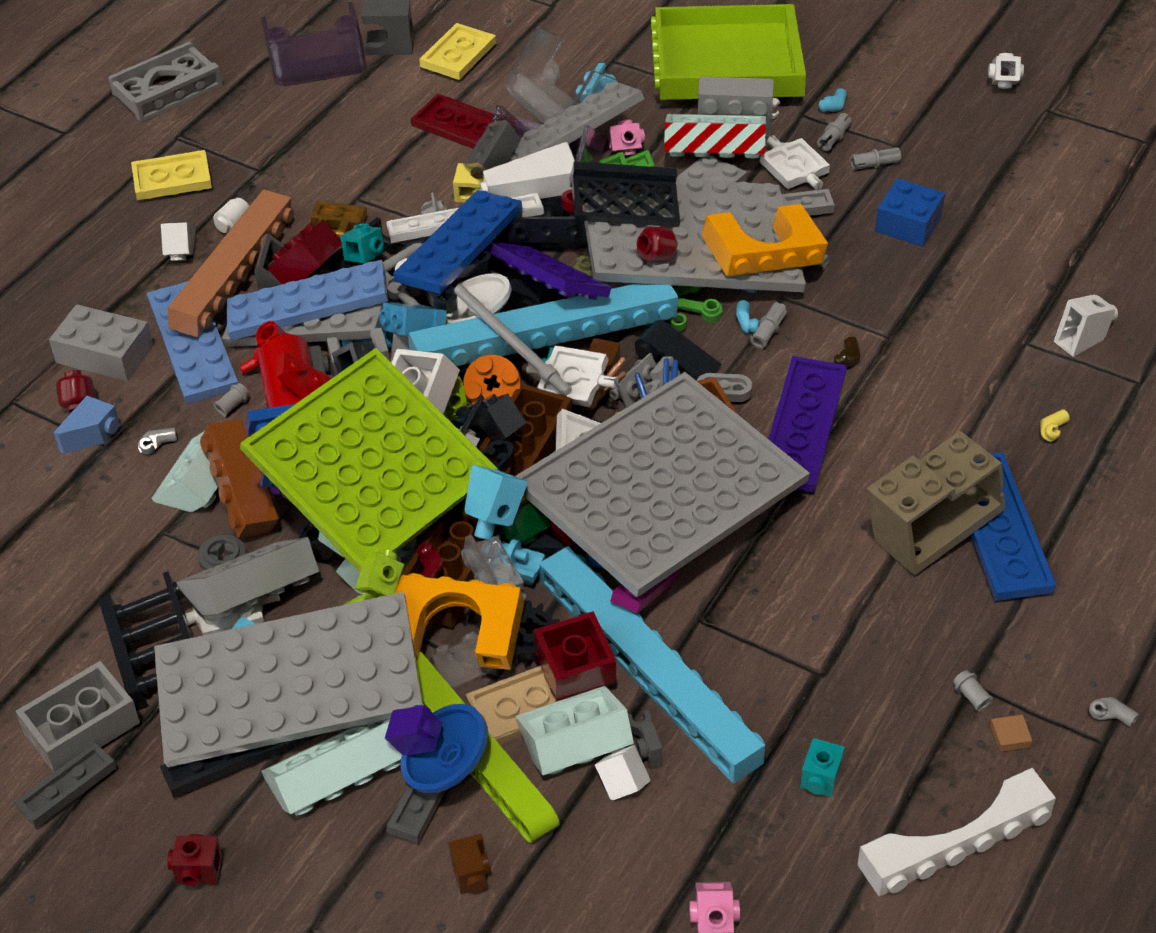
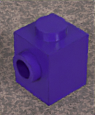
[384,705,443,756]

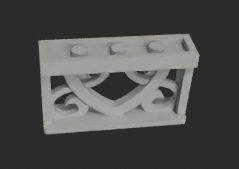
[109,41,223,123]

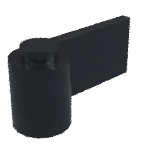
[634,320,722,381]

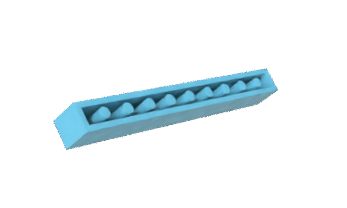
[409,283,679,366]
[539,546,765,784]

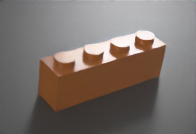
[200,419,279,539]

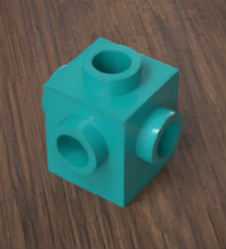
[340,223,384,264]

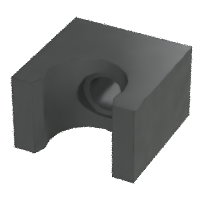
[361,0,414,55]

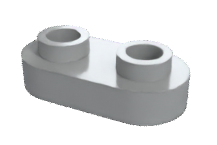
[697,373,752,402]

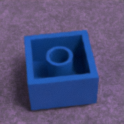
[875,178,945,247]

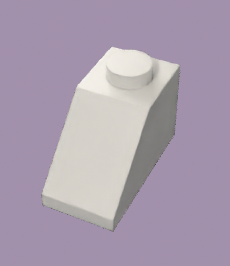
[161,222,196,261]

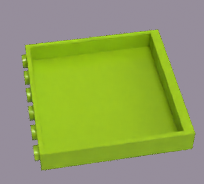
[651,4,806,100]

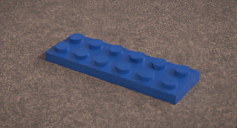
[393,190,523,294]
[971,452,1056,601]

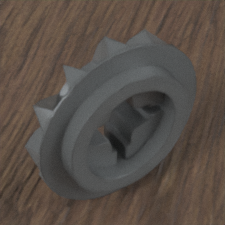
[198,535,246,570]

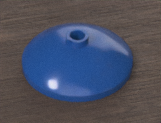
[401,704,488,793]

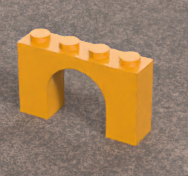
[701,204,828,276]
[395,573,525,670]

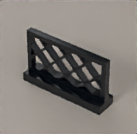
[569,161,680,227]

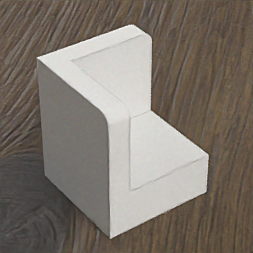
[595,745,650,800]

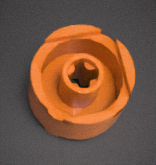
[464,355,522,403]

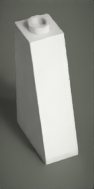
[480,142,575,199]

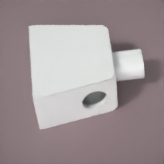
[1054,294,1118,357]

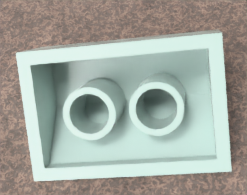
[151,421,221,512]
[515,686,634,775]

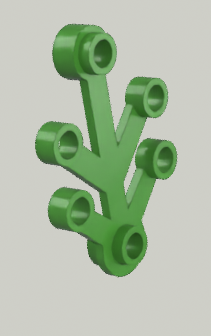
[626,283,722,332]

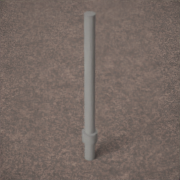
[454,284,572,396]

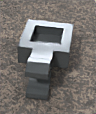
[628,710,662,770]

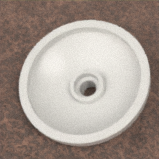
[444,274,512,325]

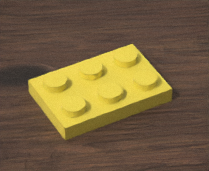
[419,23,496,80]
[131,150,212,200]

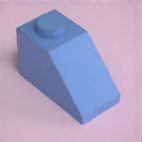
[53,396,120,454]

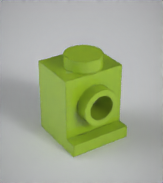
[354,549,404,598]

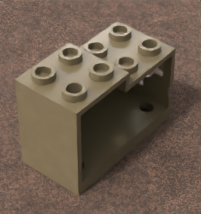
[866,431,1006,576]

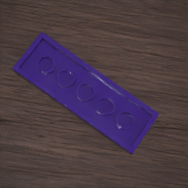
[484,241,611,300]
[768,356,847,493]

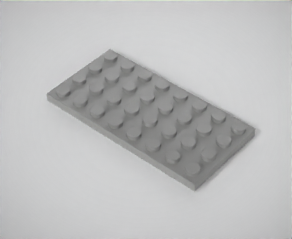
[154,592,423,767]

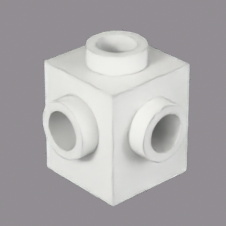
[988,53,1024,89]

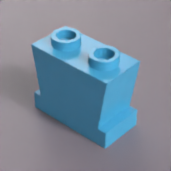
[379,302,447,336]

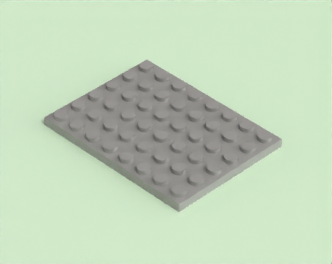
[580,178,806,292]
[516,372,810,597]

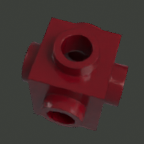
[167,834,222,886]

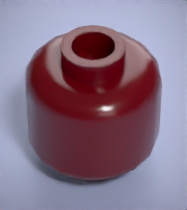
[636,226,678,262]
[56,370,95,412]

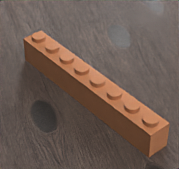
[167,189,294,337]

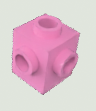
[607,120,645,157]
[689,882,740,933]

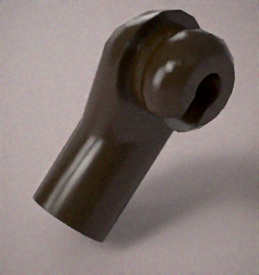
[834,337,861,367]

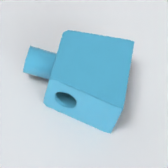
[465,464,528,540]

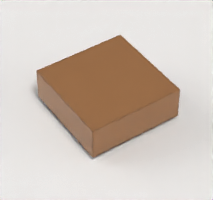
[990,715,1032,752]

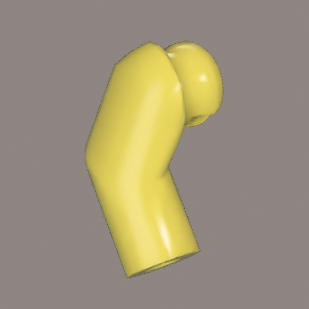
[1040,409,1070,442]

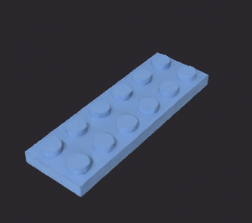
[227,260,388,341]
[147,281,238,404]

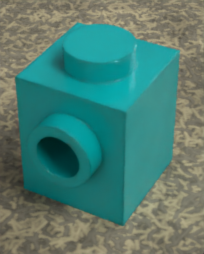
[800,738,845,797]

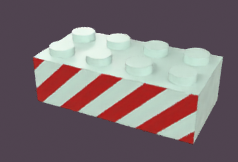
[664,114,766,158]

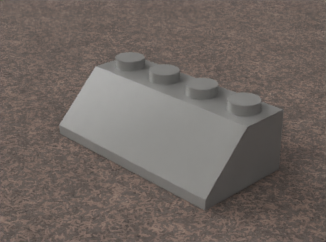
[176,537,319,618]

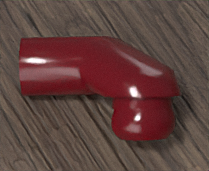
[417,542,444,578]

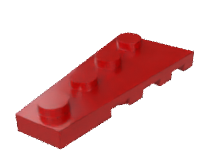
[276,351,331,399]

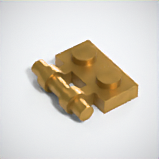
[310,201,367,239]

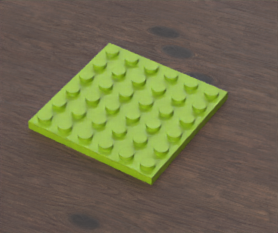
[240,348,498,572]

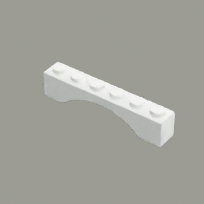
[857,768,1056,897]

